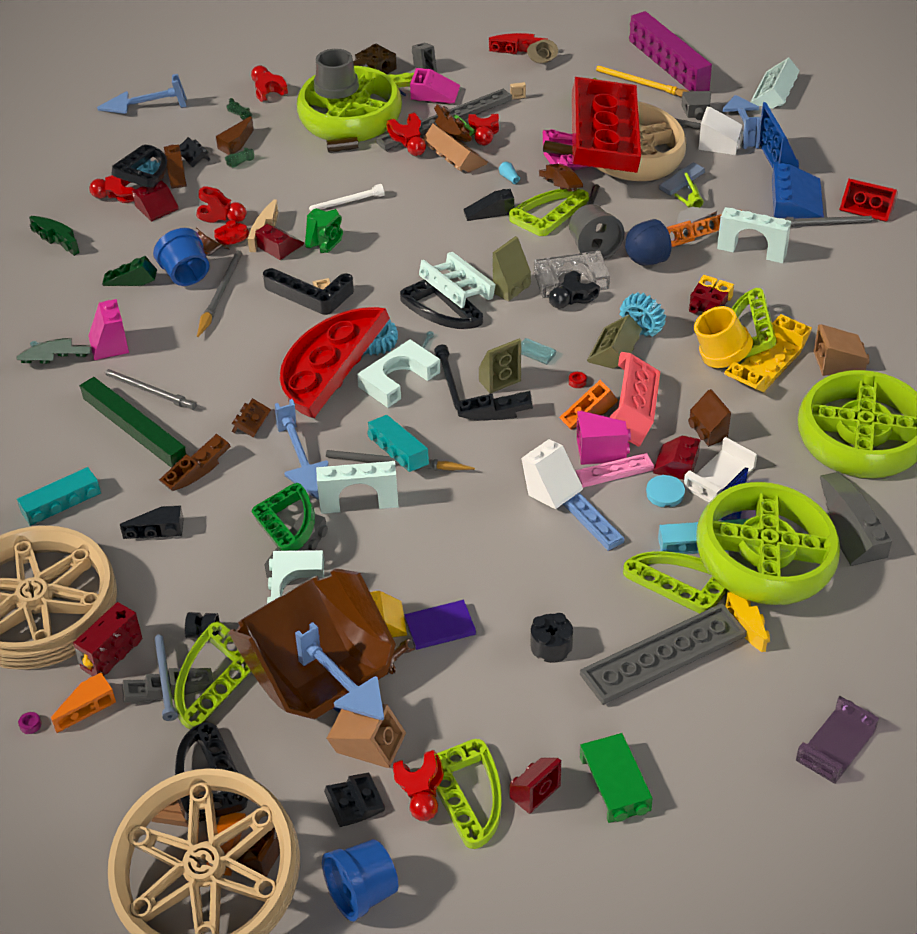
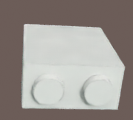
[699,106,744,155]
[521,439,583,509]

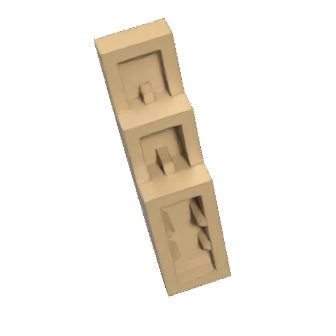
[248,199,279,252]

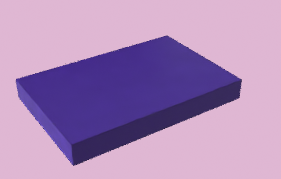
[404,599,476,650]

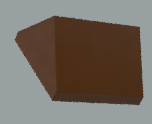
[236,827,280,877]

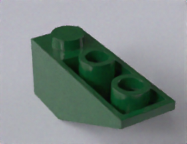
[102,255,157,286]

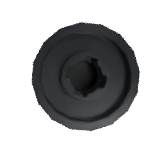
[185,612,220,639]

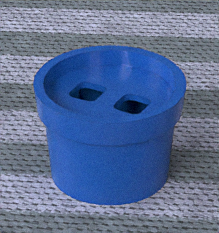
[153,228,210,286]
[322,839,399,921]

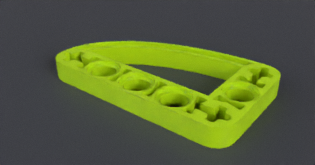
[509,188,589,236]
[731,288,777,359]
[623,551,728,614]
[174,622,251,729]
[436,739,502,849]

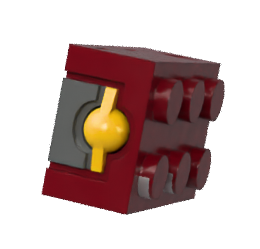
[73,601,143,676]

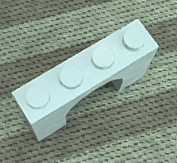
[717,207,791,263]
[357,339,440,408]
[316,461,399,514]
[267,550,325,604]

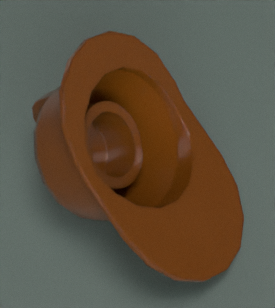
[196,228,230,255]

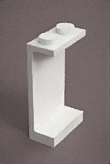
[684,437,757,502]

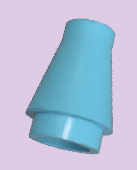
[499,162,520,184]

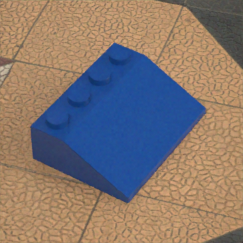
[759,102,799,168]
[772,163,824,219]

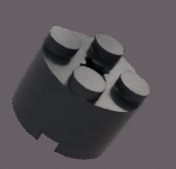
[530,613,573,663]

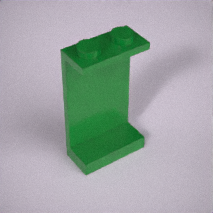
[580,733,653,823]

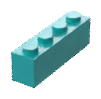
[367,415,429,472]
[17,467,101,526]

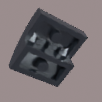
[324,772,385,827]

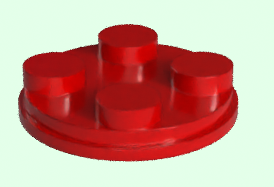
[214,220,249,245]

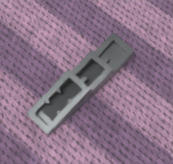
[122,668,214,702]

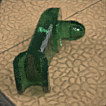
[226,98,252,120]
[225,147,254,168]

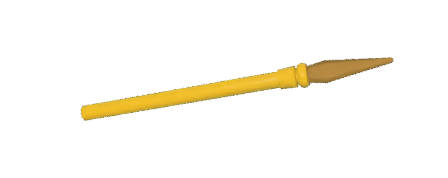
[596,65,689,97]

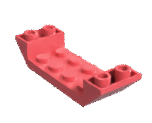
[610,352,660,447]

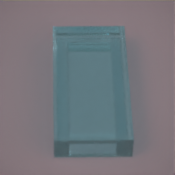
[521,338,556,365]

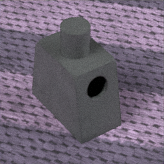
[412,43,437,72]
[681,91,711,120]

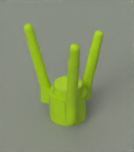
[674,172,704,208]

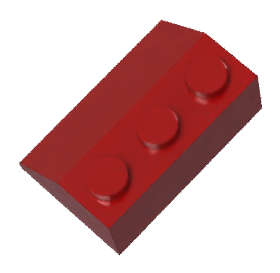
[839,178,898,222]

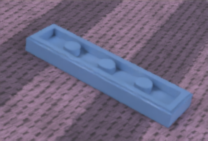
[563,492,624,551]

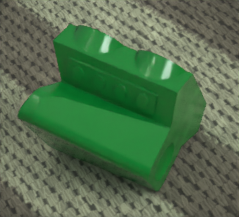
[305,208,343,253]

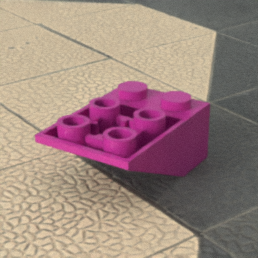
[410,68,460,104]

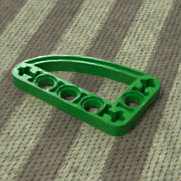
[252,483,315,551]

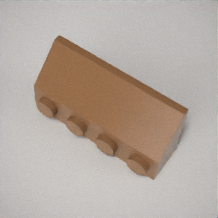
[423,124,488,172]

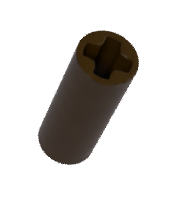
[326,137,359,152]
[543,140,573,155]

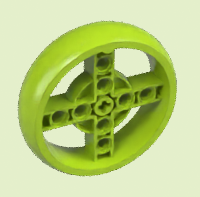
[297,66,402,142]
[798,370,917,478]
[696,482,840,605]

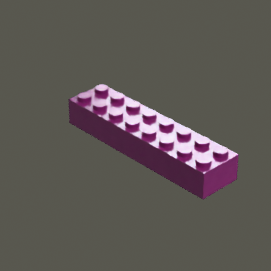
[629,11,712,91]

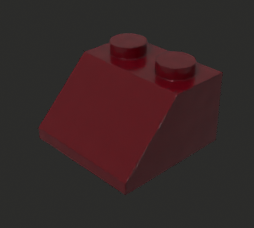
[132,180,179,222]
[255,224,304,260]
[653,435,701,480]
[510,758,562,814]

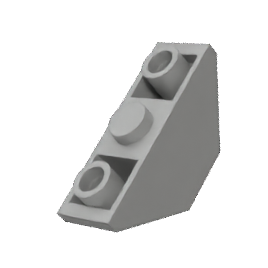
[677,207,717,237]

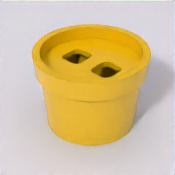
[694,306,753,368]

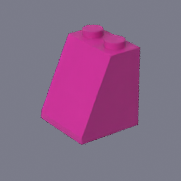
[88,299,129,361]
[576,411,631,465]

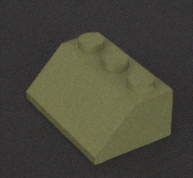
[587,314,642,369]

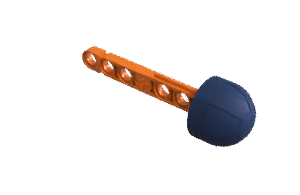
[625,210,742,265]

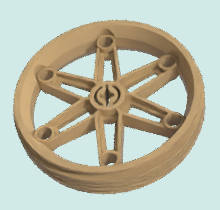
[0,526,117,669]
[108,769,300,934]

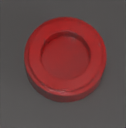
[569,371,587,388]

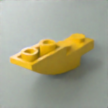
[726,591,770,652]

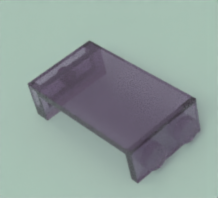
[796,696,879,784]

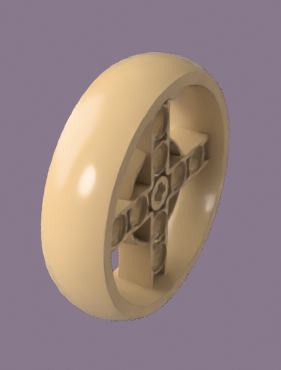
[595,101,686,181]

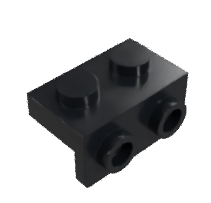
[179,137,210,167]

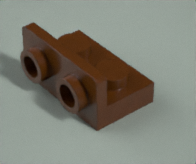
[231,398,271,438]

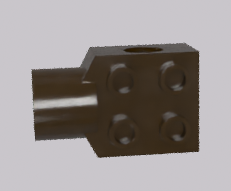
[353,43,397,74]

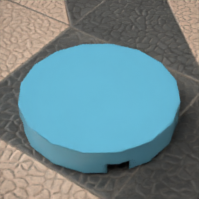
[646,475,685,507]

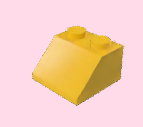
[370,591,407,637]

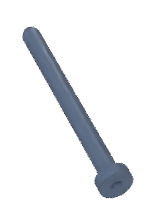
[155,634,178,721]

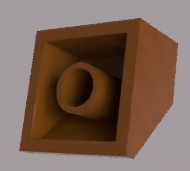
[688,389,731,446]

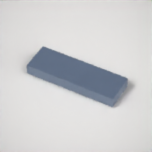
[659,162,705,196]

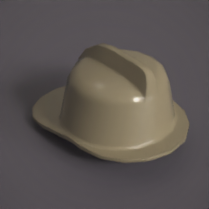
[527,39,558,64]

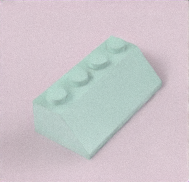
[750,58,800,109]

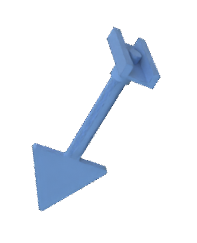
[97,74,187,114]
[723,95,761,149]
[275,399,329,500]
[295,622,384,720]

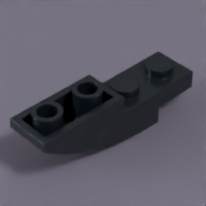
[457,391,533,421]

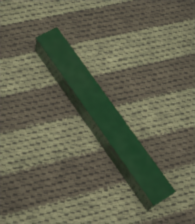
[79,377,186,468]

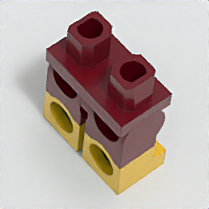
[689,275,734,314]

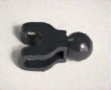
[548,271,600,309]

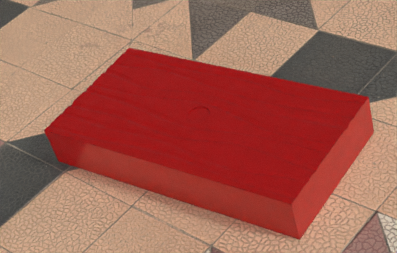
[572,77,641,173]

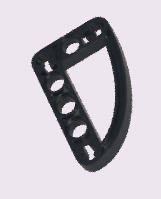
[111,144,167,188]
[400,279,483,329]
[175,722,248,822]

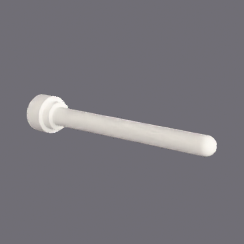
[309,184,385,211]

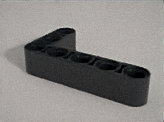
[263,268,354,315]

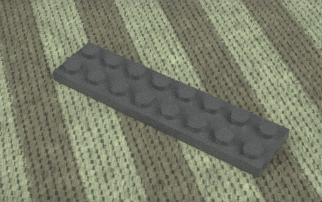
[580,603,747,705]

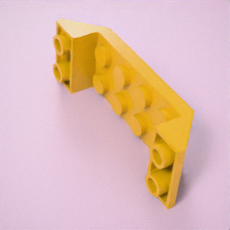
[724,314,812,393]

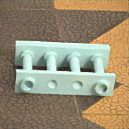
[419,252,496,308]

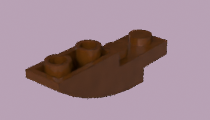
[434,104,472,142]
[539,163,583,191]
[159,433,231,491]

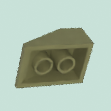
[493,236,531,301]
[479,338,521,394]

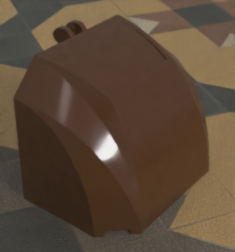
[228,569,396,720]

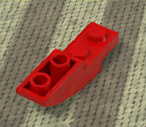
[489,33,548,54]

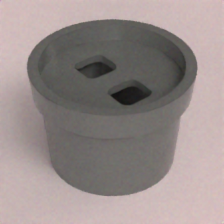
[314,49,359,99]
[569,204,625,261]

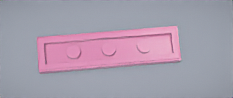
[575,453,654,488]

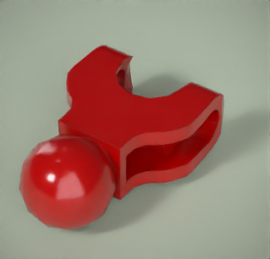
[251,65,288,102]
[387,112,426,156]
[468,114,499,146]
[89,175,136,203]
[196,186,247,223]
[393,750,444,821]

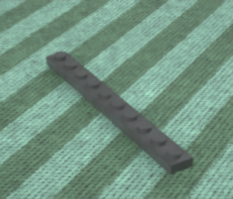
[376,88,512,150]

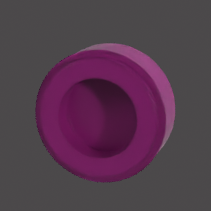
[18,712,42,734]

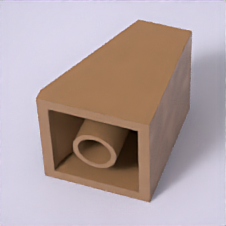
[814,324,869,376]
[326,704,406,768]

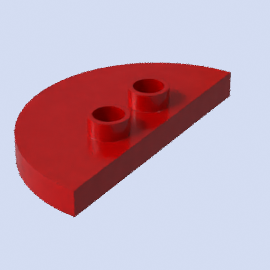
[280,307,390,418]

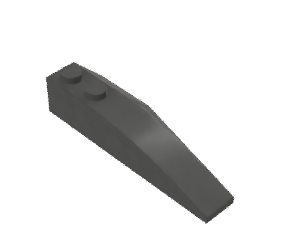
[820,472,892,566]

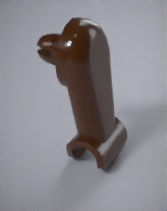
[388,638,415,674]

